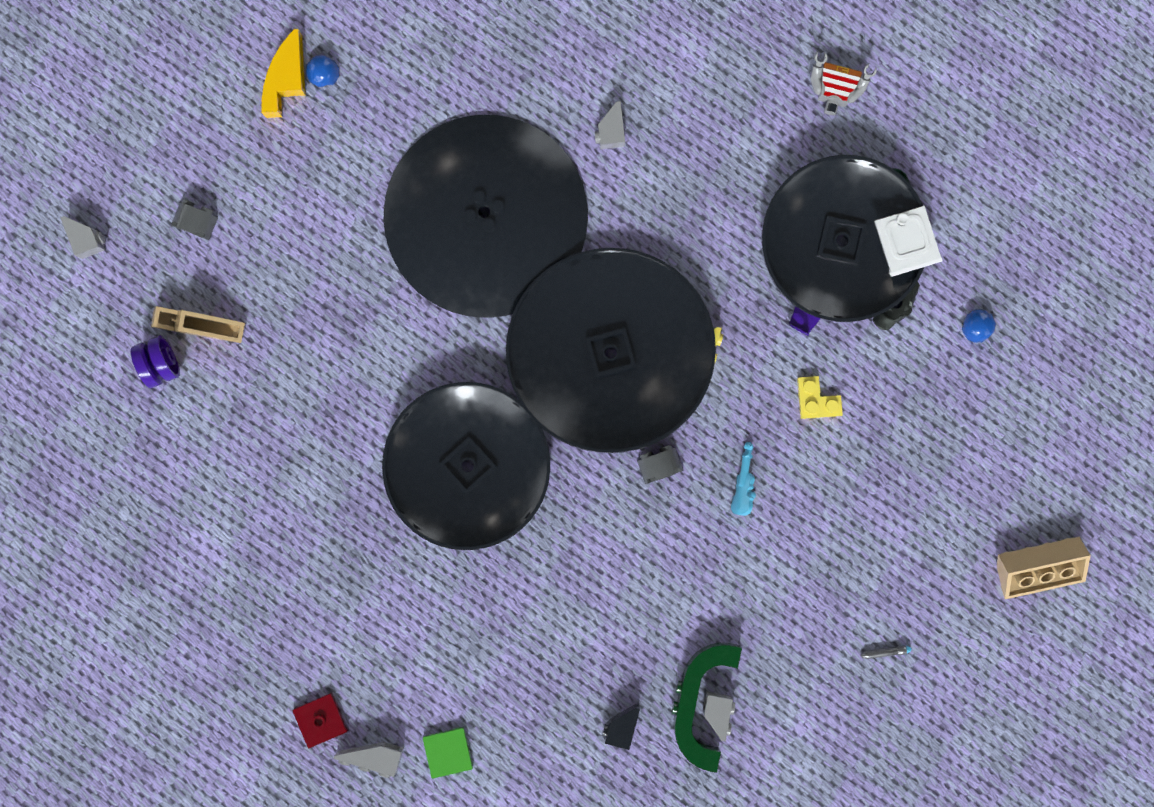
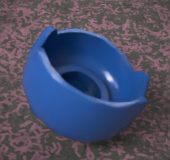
[306,55,339,87]
[962,309,996,343]

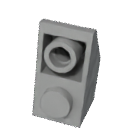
[702,691,735,742]

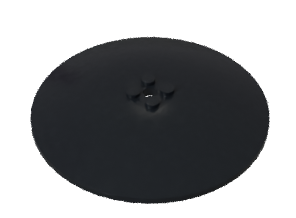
[383,115,588,318]
[506,248,716,453]

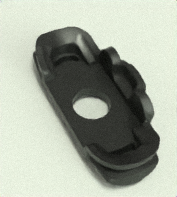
[873,281,920,330]

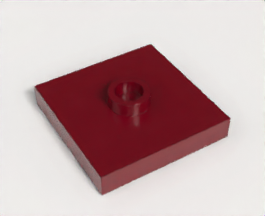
[292,692,348,749]

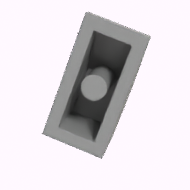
[594,101,625,149]
[60,216,105,259]

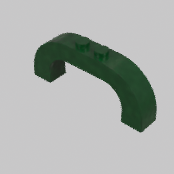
[672,642,742,773]

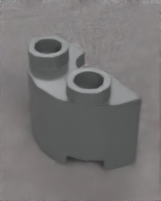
[171,199,218,240]
[637,445,684,484]

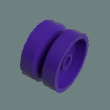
[130,335,180,388]

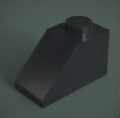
[602,704,640,750]

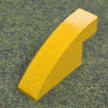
[261,29,306,118]

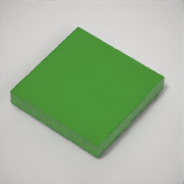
[423,727,473,779]

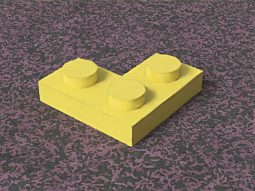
[797,376,843,419]

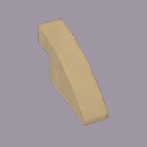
[151,306,245,343]

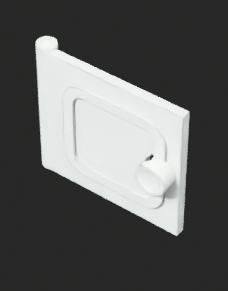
[874,206,942,277]

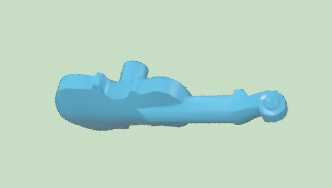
[731,442,756,516]

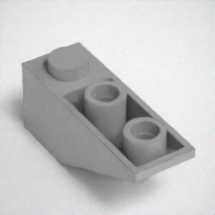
[333,742,404,778]

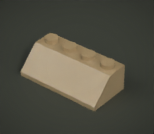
[997,537,1091,599]

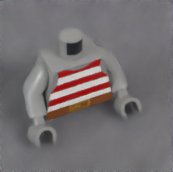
[810,51,877,115]

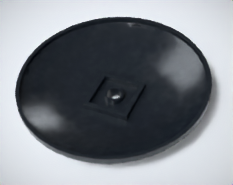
[761,155,924,322]
[382,382,550,550]

